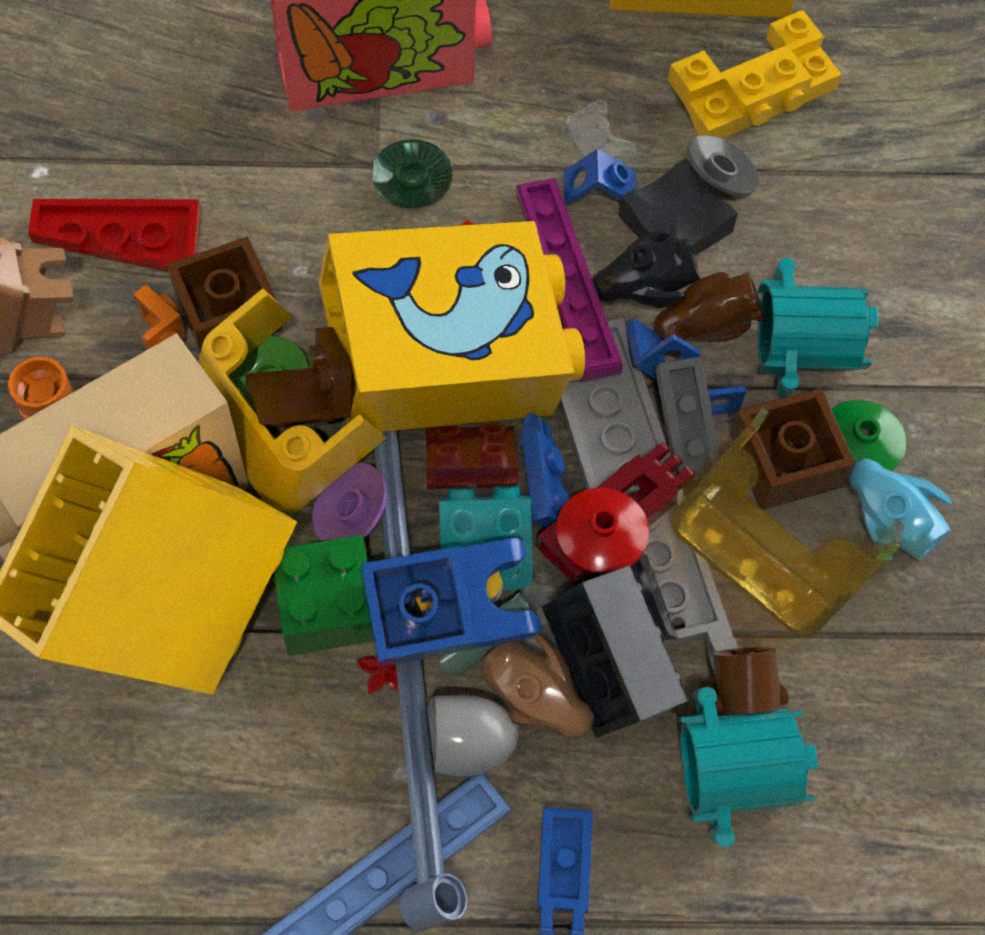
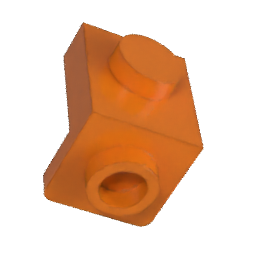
[133,284,186,350]

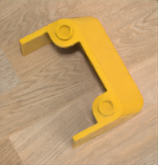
[198,288,387,514]

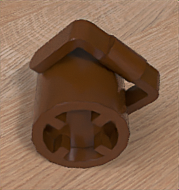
[699,647,789,714]

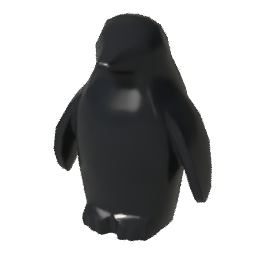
[592,229,701,309]

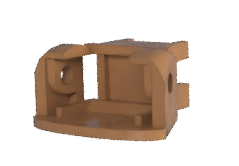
[0,237,74,356]

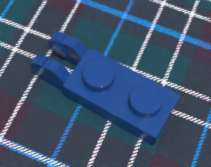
[537,807,593,935]

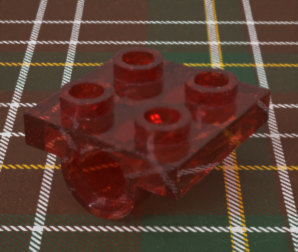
[426,423,518,490]

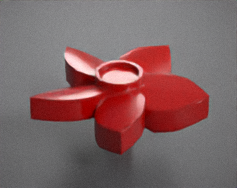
[356,657,398,695]

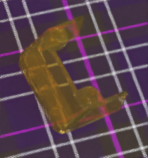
[672,407,905,636]

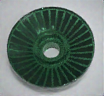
[372,139,453,208]

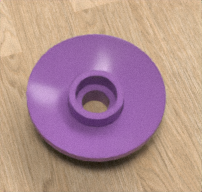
[312,463,387,541]

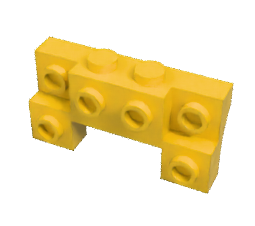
[667,10,842,139]

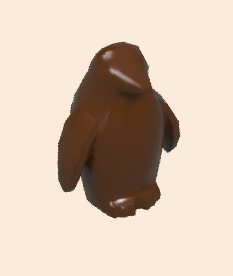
[654,271,765,342]

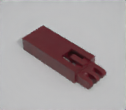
[537,442,696,587]

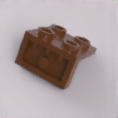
[246,327,352,427]

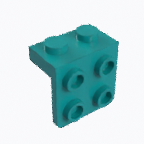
[439,485,533,590]

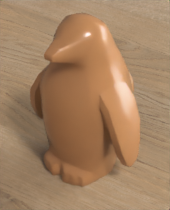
[481,633,594,740]

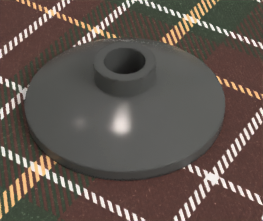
[687,135,759,196]

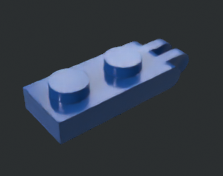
[521,413,570,529]

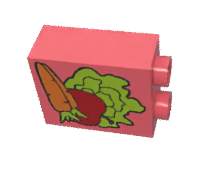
[270,0,492,112]

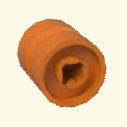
[8,356,74,421]

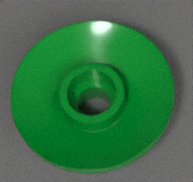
[831,400,907,472]

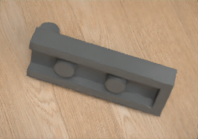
[655,356,723,481]

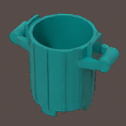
[757,258,878,398]
[676,687,818,847]

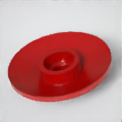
[556,488,649,575]

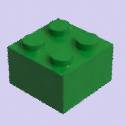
[274,535,373,656]

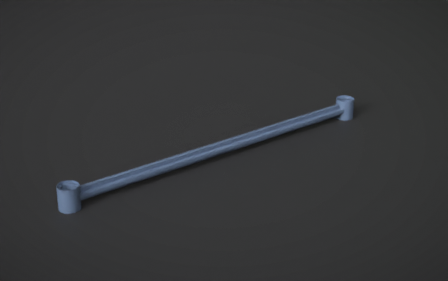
[374,431,467,931]

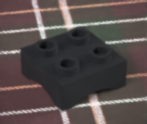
[619,158,738,255]

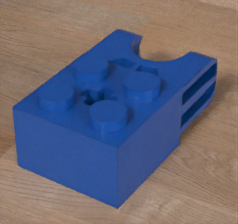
[360,538,542,667]

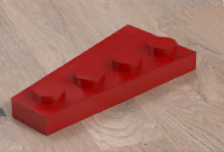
[28,199,201,272]

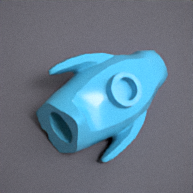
[848,458,952,561]

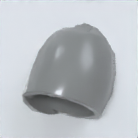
[426,695,519,778]

